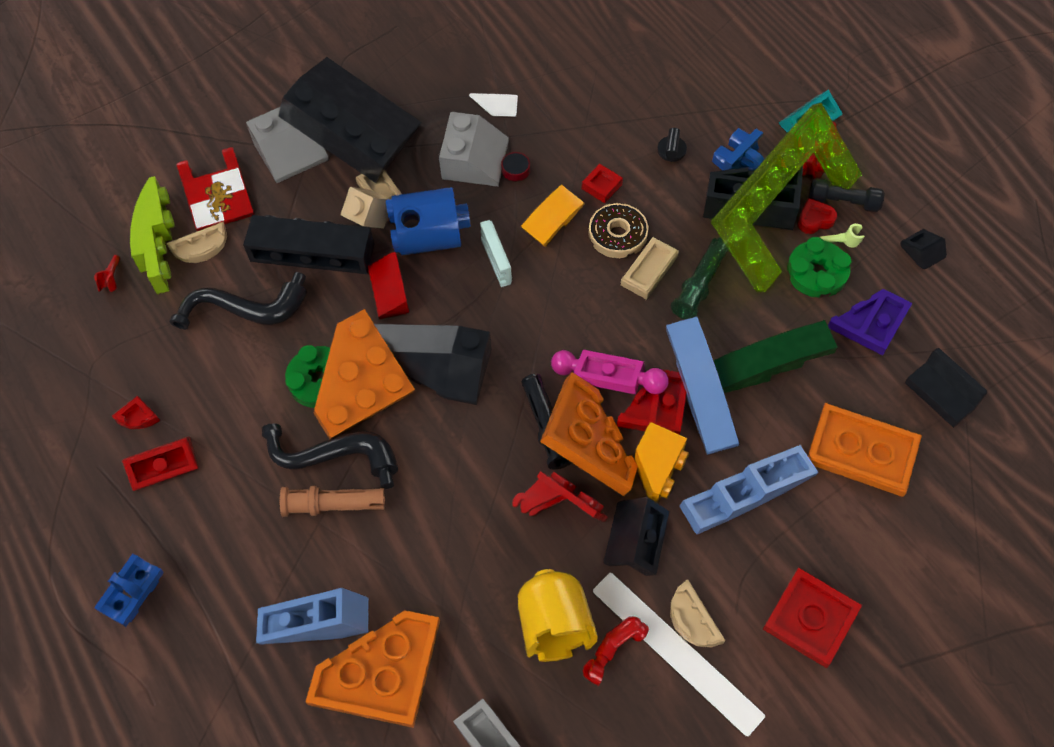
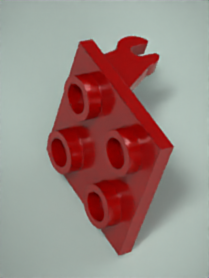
[512,471,608,522]

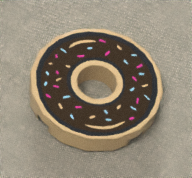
[588,203,649,259]

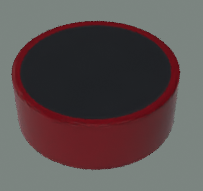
[501,152,530,182]

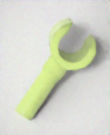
[819,223,865,248]

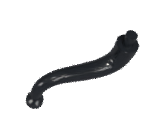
[169,272,307,330]
[262,423,399,489]

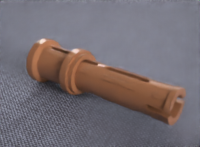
[280,486,385,517]

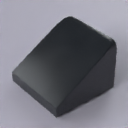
[900,229,947,269]

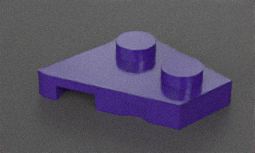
[828,289,912,356]

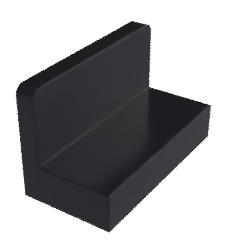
[905,348,988,428]
[604,497,670,576]

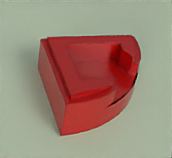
[112,396,160,429]

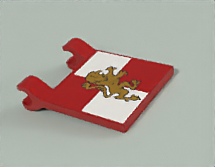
[176,147,254,231]

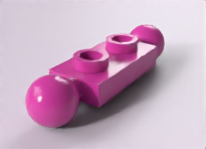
[551,350,668,395]

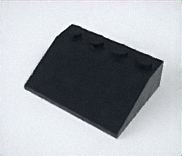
[278,57,422,183]

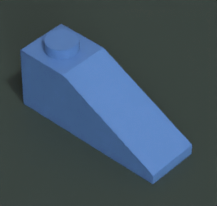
[256,588,369,644]

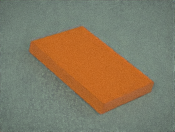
[808,403,922,497]

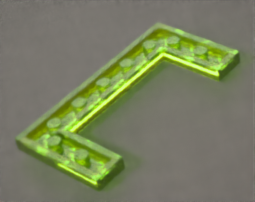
[711,103,862,292]

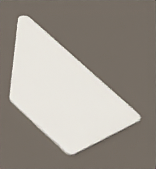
[469,93,518,117]

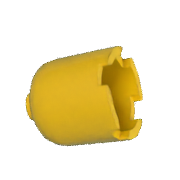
[518,569,598,662]

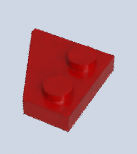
[617,369,686,435]

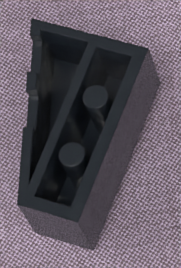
[703,161,804,230]

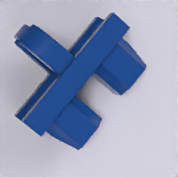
[712,128,765,171]
[94,554,164,627]

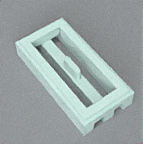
[480,220,512,287]

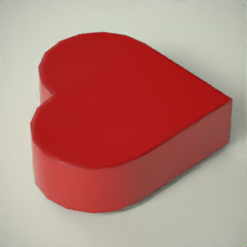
[798,198,837,234]

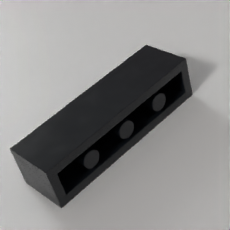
[243,215,375,274]

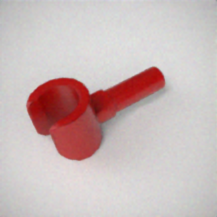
[94,255,121,292]

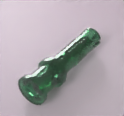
[670,238,730,320]

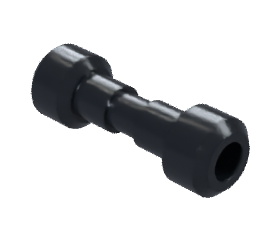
[809,177,885,213]

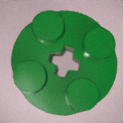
[787,237,851,298]
[285,345,330,408]

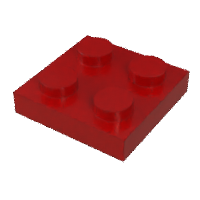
[763,567,862,669]

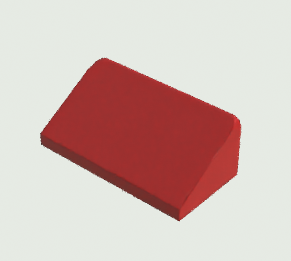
[368,252,409,319]
[122,436,198,491]

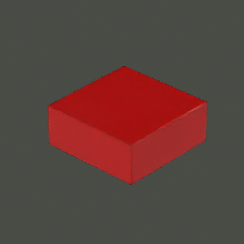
[582,163,623,203]

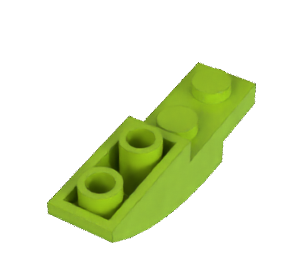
[130,176,175,294]

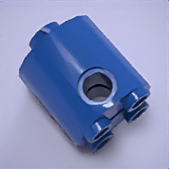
[386,187,471,256]

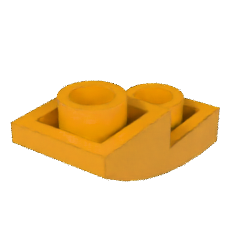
[521,185,585,247]

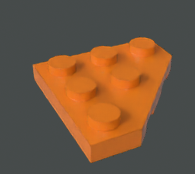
[313,309,415,439]
[540,372,638,496]
[305,610,440,728]

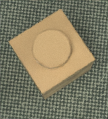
[340,187,389,229]

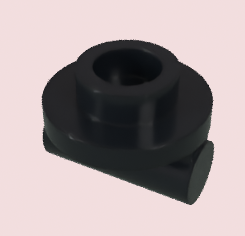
[657,128,687,162]

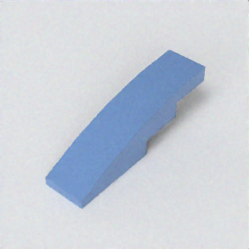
[666,316,739,455]
[679,445,819,535]

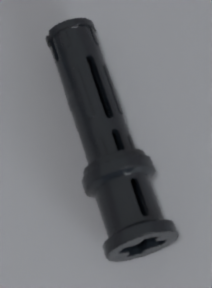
[521,374,572,470]

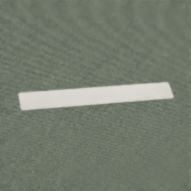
[593,573,765,736]

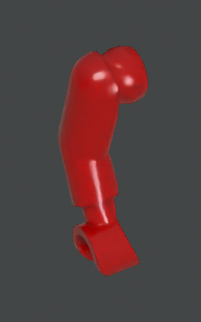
[582,616,649,686]

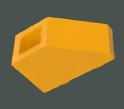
[634,422,689,503]

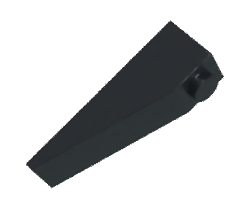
[374,324,492,405]

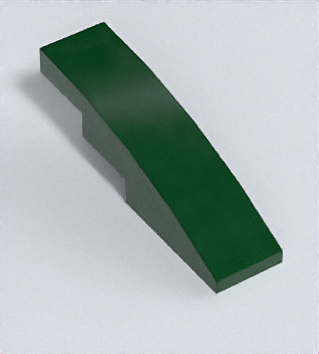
[713,320,838,393]

